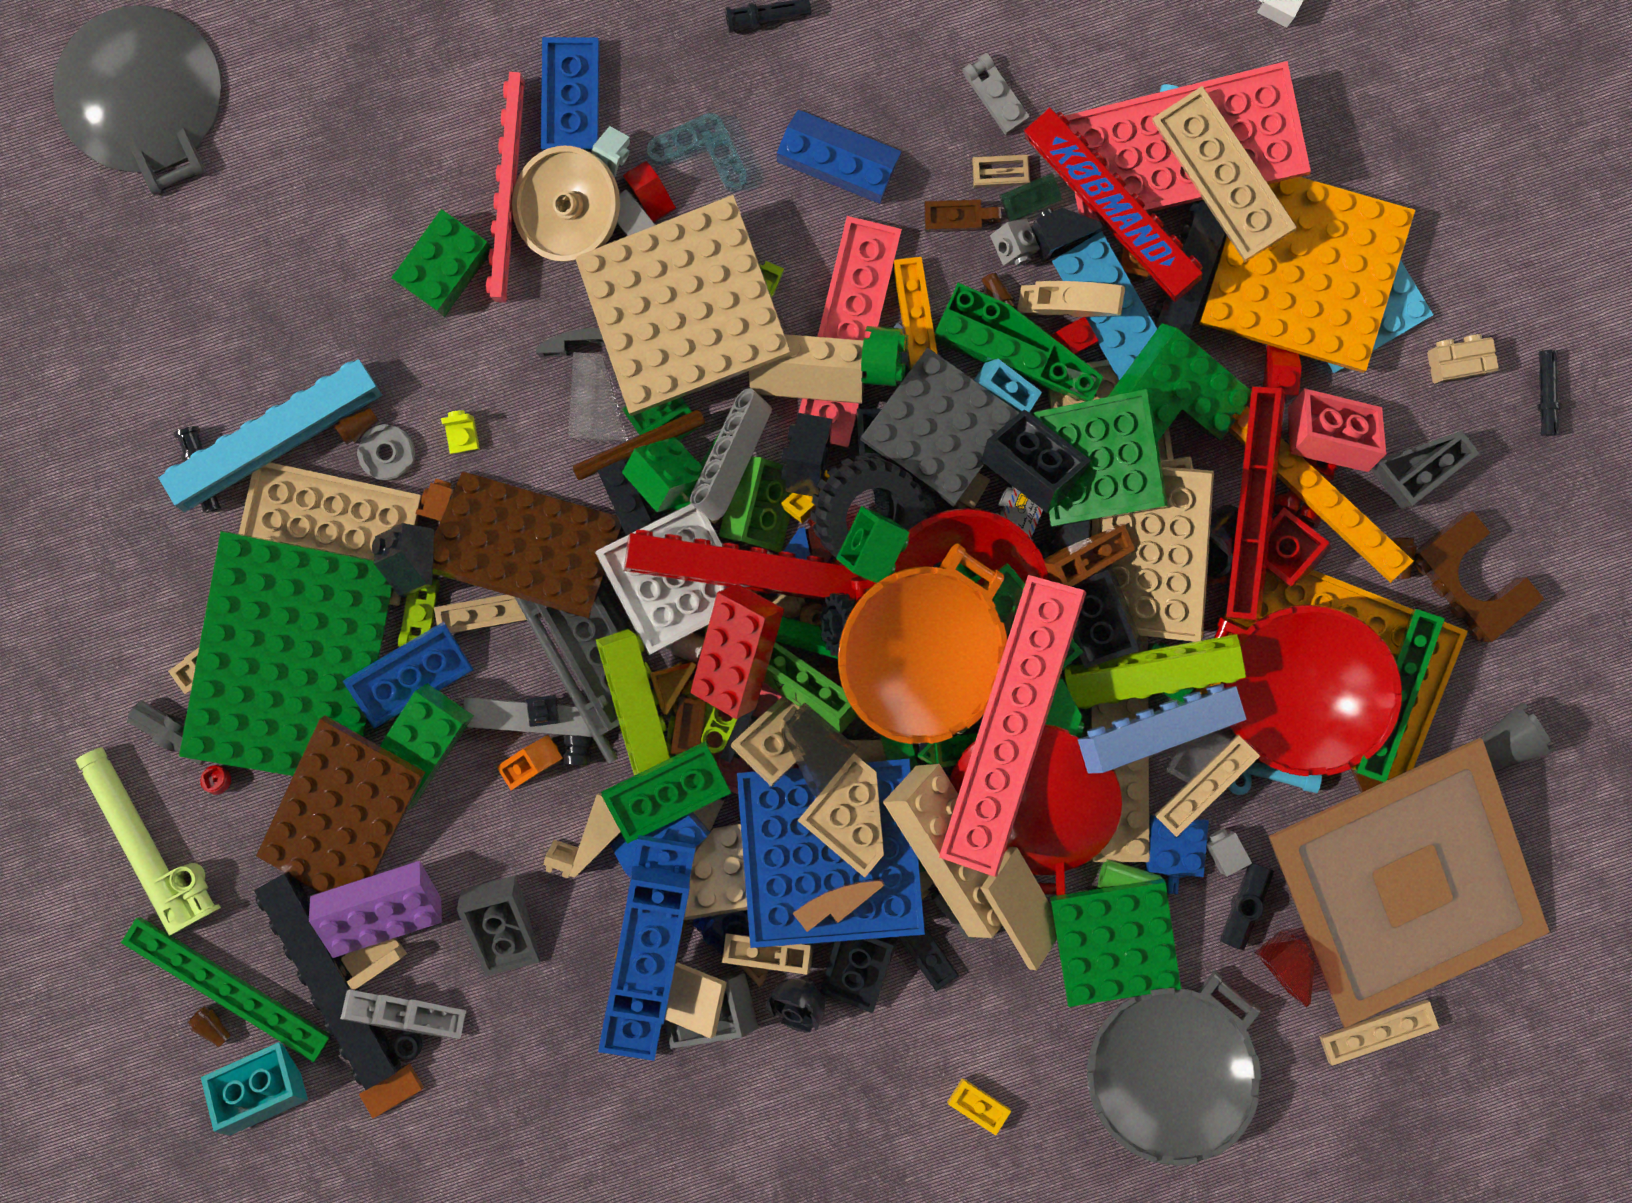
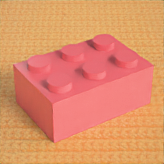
[1288,388,1386,472]

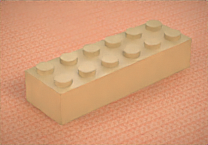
[883,764,1002,938]

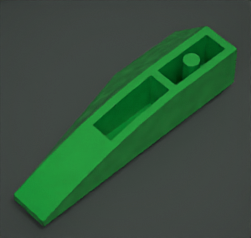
[934,283,1103,402]

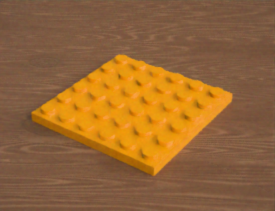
[1199,177,1415,373]

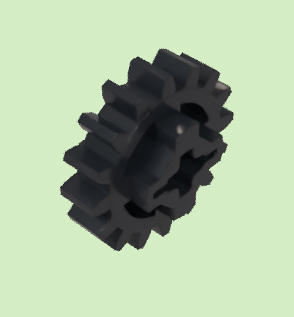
[820,593,855,657]

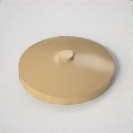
[512,146,620,262]

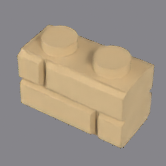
[1427,334,1499,384]

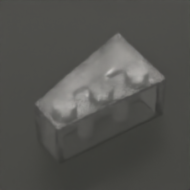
[568,352,628,444]

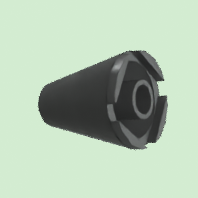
[1481,702,1556,771]

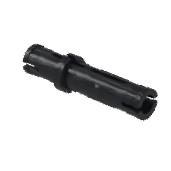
[1537,349,1562,436]

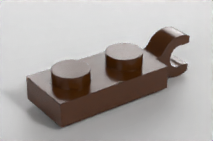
[924,199,1001,232]

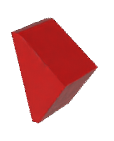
[623,161,676,223]

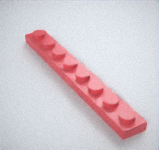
[486,72,525,303]

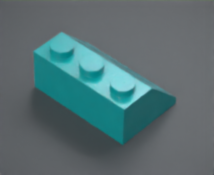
[201,1042,308,1136]

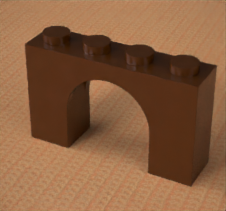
[1413,511,1545,642]

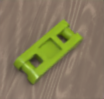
[398,578,440,647]

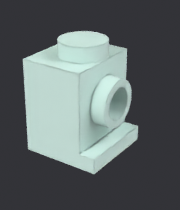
[592,126,630,178]

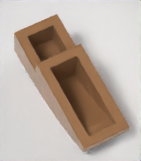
[793,879,884,932]

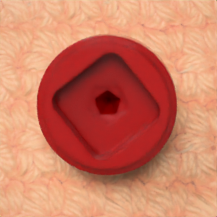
[200,765,231,795]

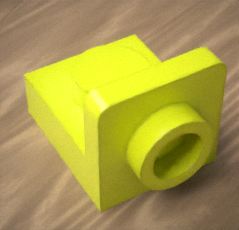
[441,410,480,455]

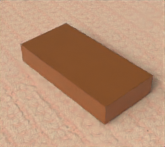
[359,1063,424,1119]

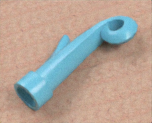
[1228,763,1322,795]

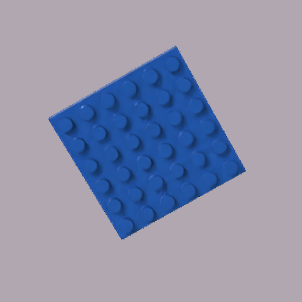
[737,759,925,948]

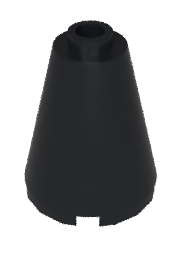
[1207,505,1238,579]

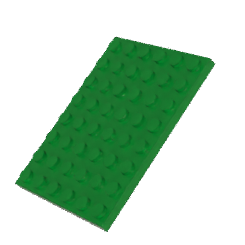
[179,531,392,776]

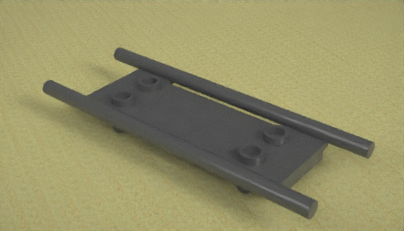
[514,582,676,764]

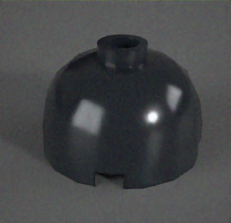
[766,978,825,1033]

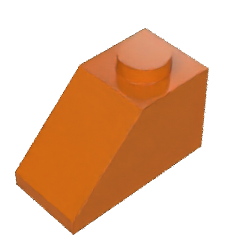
[496,735,563,790]

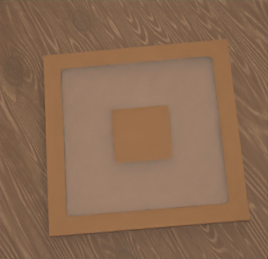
[1269,738,1550,1028]

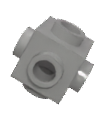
[990,218,1040,267]

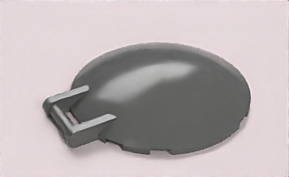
[53,5,223,196]
[1087,971,1262,1166]

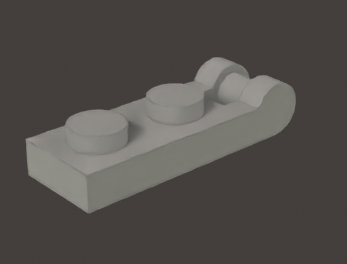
[962,53,1030,136]

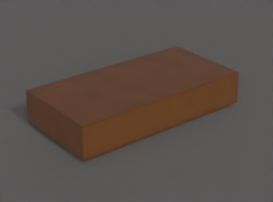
[670,696,707,755]

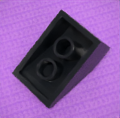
[820,937,899,1013]

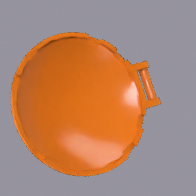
[838,544,1007,744]

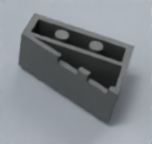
[1371,431,1480,508]

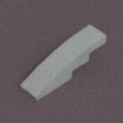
[341,990,466,1039]

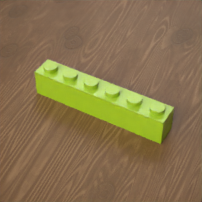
[596,629,674,776]
[1065,634,1246,709]

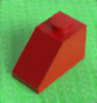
[1051,317,1098,356]
[1263,345,1302,400]

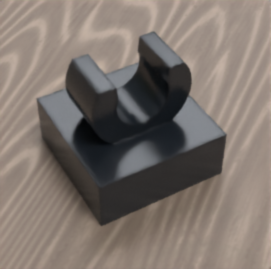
[526,695,560,727]

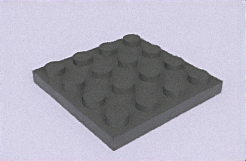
[860,348,1019,506]

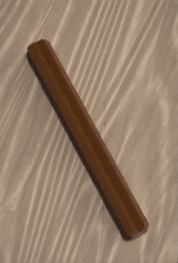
[573,410,705,480]

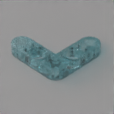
[647,113,747,192]

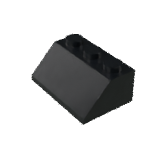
[981,409,1091,513]
[1072,564,1142,669]

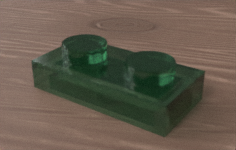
[999,173,1063,222]

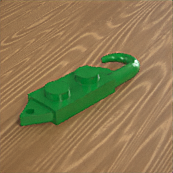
[918,732,978,768]

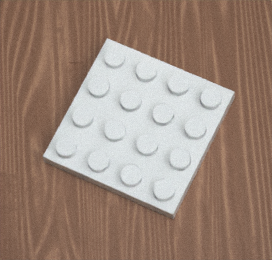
[595,504,728,655]

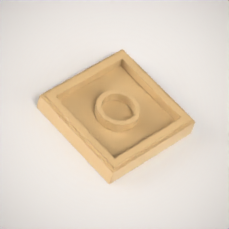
[665,963,727,1039]

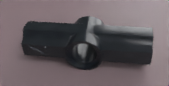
[1219,862,1275,951]

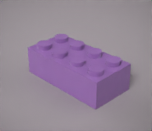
[309,861,442,958]

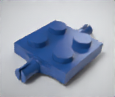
[1145,814,1209,894]

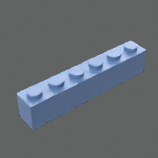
[1078,683,1246,774]

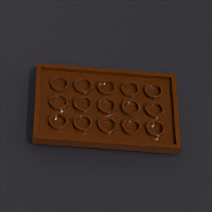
[433,471,623,618]
[256,715,425,893]

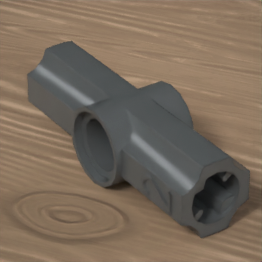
[127,701,205,765]

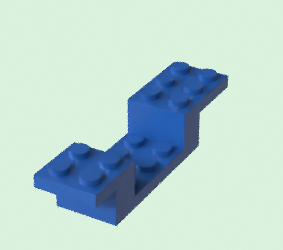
[598,835,696,1061]

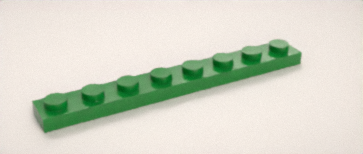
[121,917,332,1062]

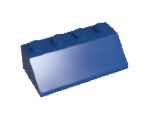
[777,109,902,204]

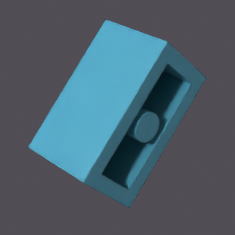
[974,359,1042,413]

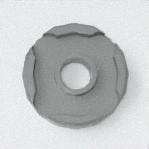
[357,424,415,481]

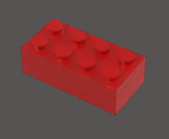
[690,584,784,719]

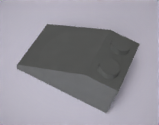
[457,875,540,976]
[664,972,759,1049]

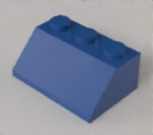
[610,812,711,877]

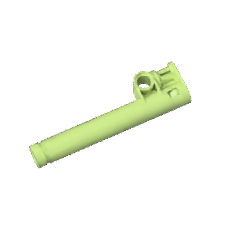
[75,747,221,936]

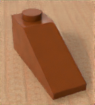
[1044,524,1135,587]

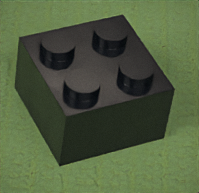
[781,413,832,497]

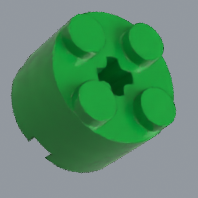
[861,326,909,386]

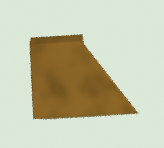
[650,662,697,715]

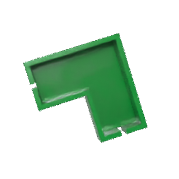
[1108,323,1252,441]

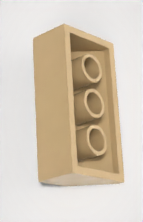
[749,334,866,404]

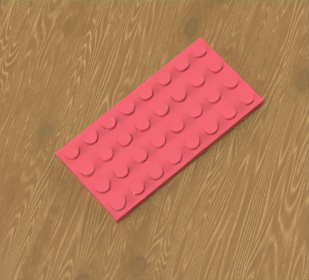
[1065,61,1311,223]

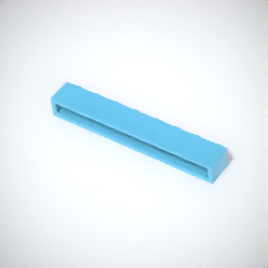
[158,359,382,513]

